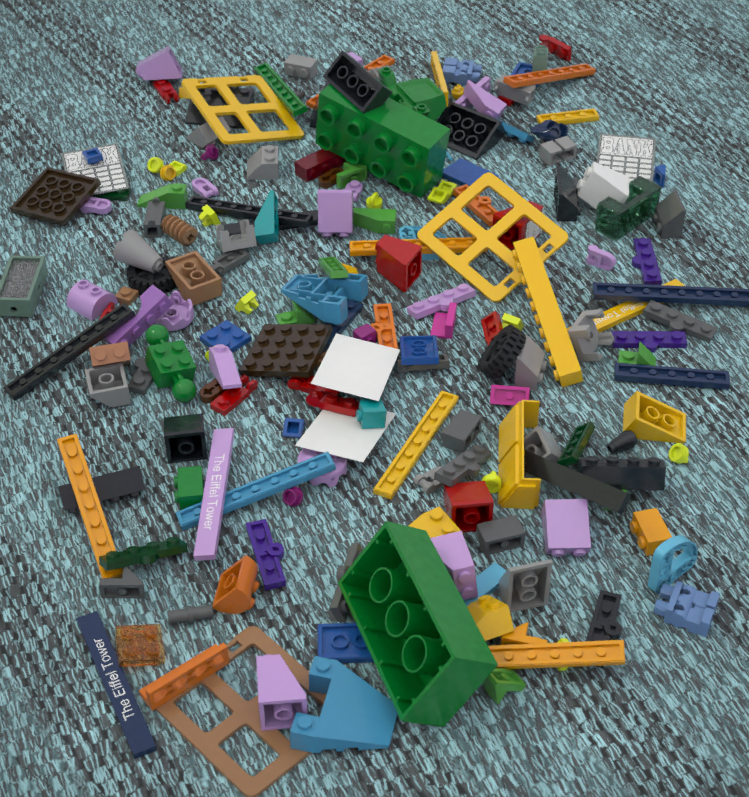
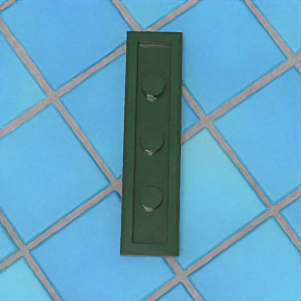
[557,421,595,467]

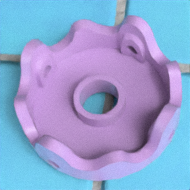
[152,291,194,331]
[297,448,347,487]

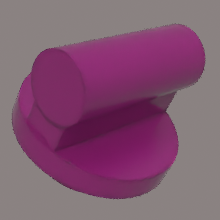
[201,144,219,160]

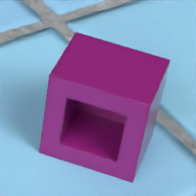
[353,323,376,343]

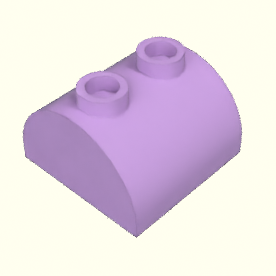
[67,280,118,321]

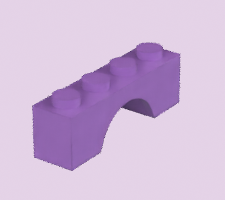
[104,284,172,347]

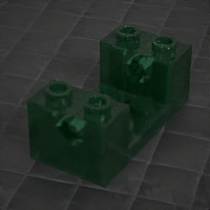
[595,176,661,241]

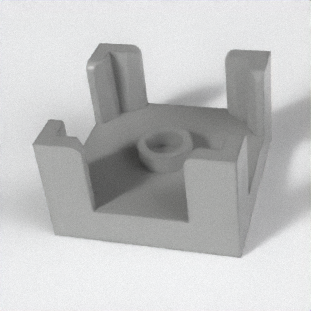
[214,219,257,252]
[567,309,615,362]

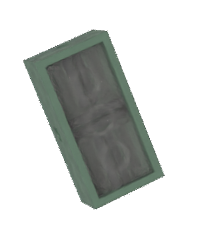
[0,255,48,317]

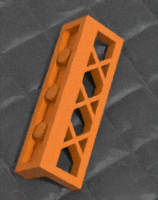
[139,642,229,711]

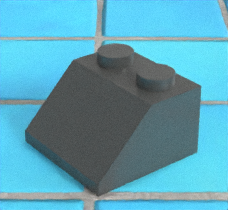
[652,191,686,239]

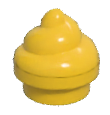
[451,84,464,100]
[160,165,176,181]

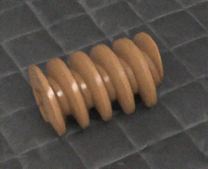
[161,214,198,246]

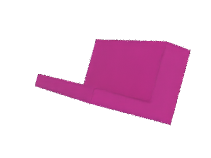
[430,302,457,339]
[490,385,530,406]

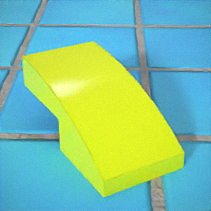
[427,180,457,204]

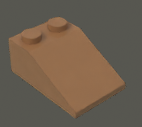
[165,251,222,306]

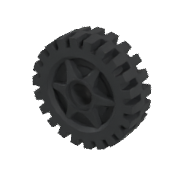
[126,254,176,295]
[478,325,526,380]

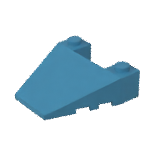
[281,273,368,325]
[290,656,398,753]

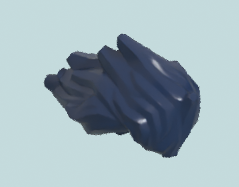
[530,120,568,142]

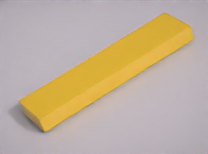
[536,108,599,124]

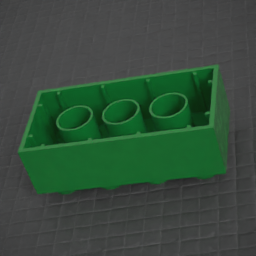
[315,84,450,198]
[338,521,498,727]

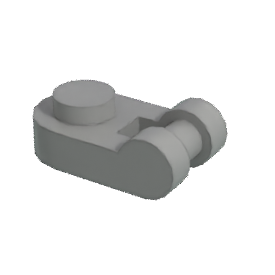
[413,466,444,495]

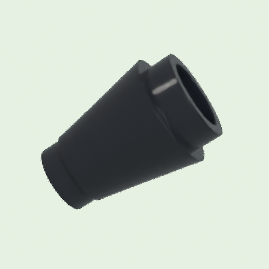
[606,430,638,454]

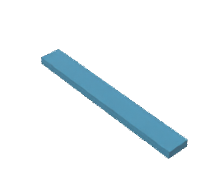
[176,451,336,530]

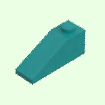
[254,190,279,244]
[356,397,387,429]

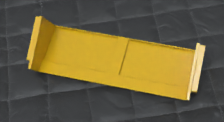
[498,400,541,509]

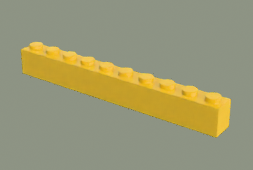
[512,236,583,387]

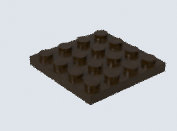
[10,167,101,226]
[239,323,333,378]

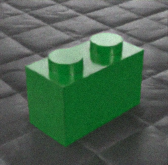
[174,466,204,510]

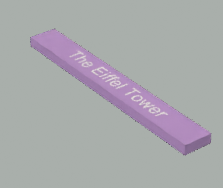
[193,428,235,561]

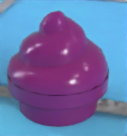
[283,486,303,507]

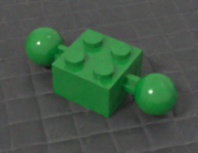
[145,324,196,403]

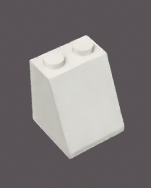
[576,162,629,220]

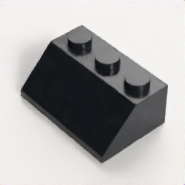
[554,166,581,222]

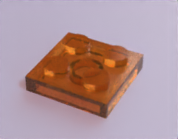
[115,624,165,667]

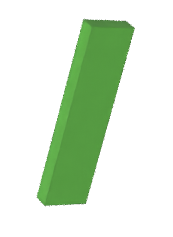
[318,256,348,279]

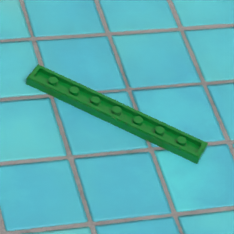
[254,62,308,117]

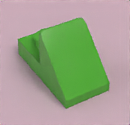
[336,163,367,190]
[275,300,315,324]
[618,342,656,366]
[483,668,527,704]

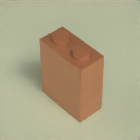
[89,341,131,368]

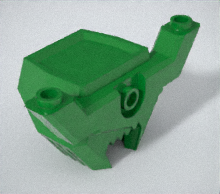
[378,67,447,121]

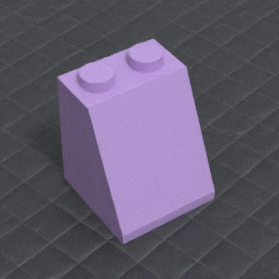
[136,46,183,80]
[317,189,353,237]
[541,499,591,557]
[430,531,478,600]
[256,654,308,731]

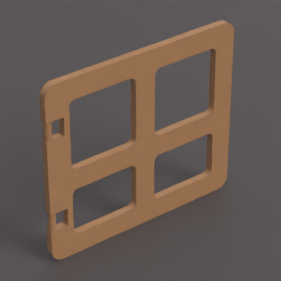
[155,626,327,797]

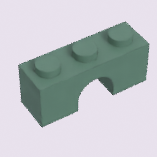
[532,45,548,72]

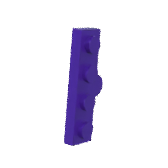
[632,238,662,285]
[611,331,687,353]
[246,519,286,591]

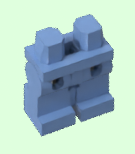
[442,57,482,85]
[653,581,720,637]

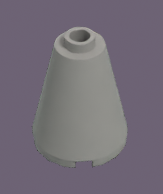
[113,229,163,273]

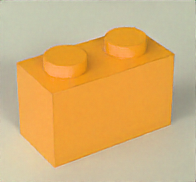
[629,508,672,556]

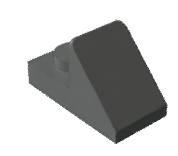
[99,567,145,598]

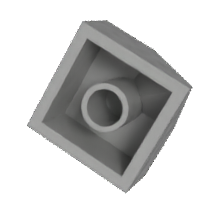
[85,363,131,407]

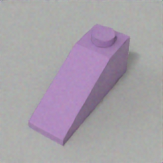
[463,80,507,119]
[209,344,242,389]

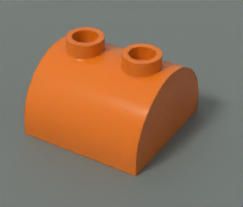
[212,555,259,614]

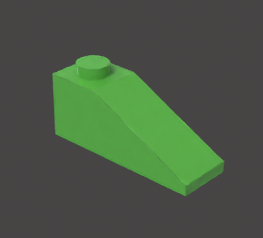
[137,183,189,209]
[353,208,396,234]

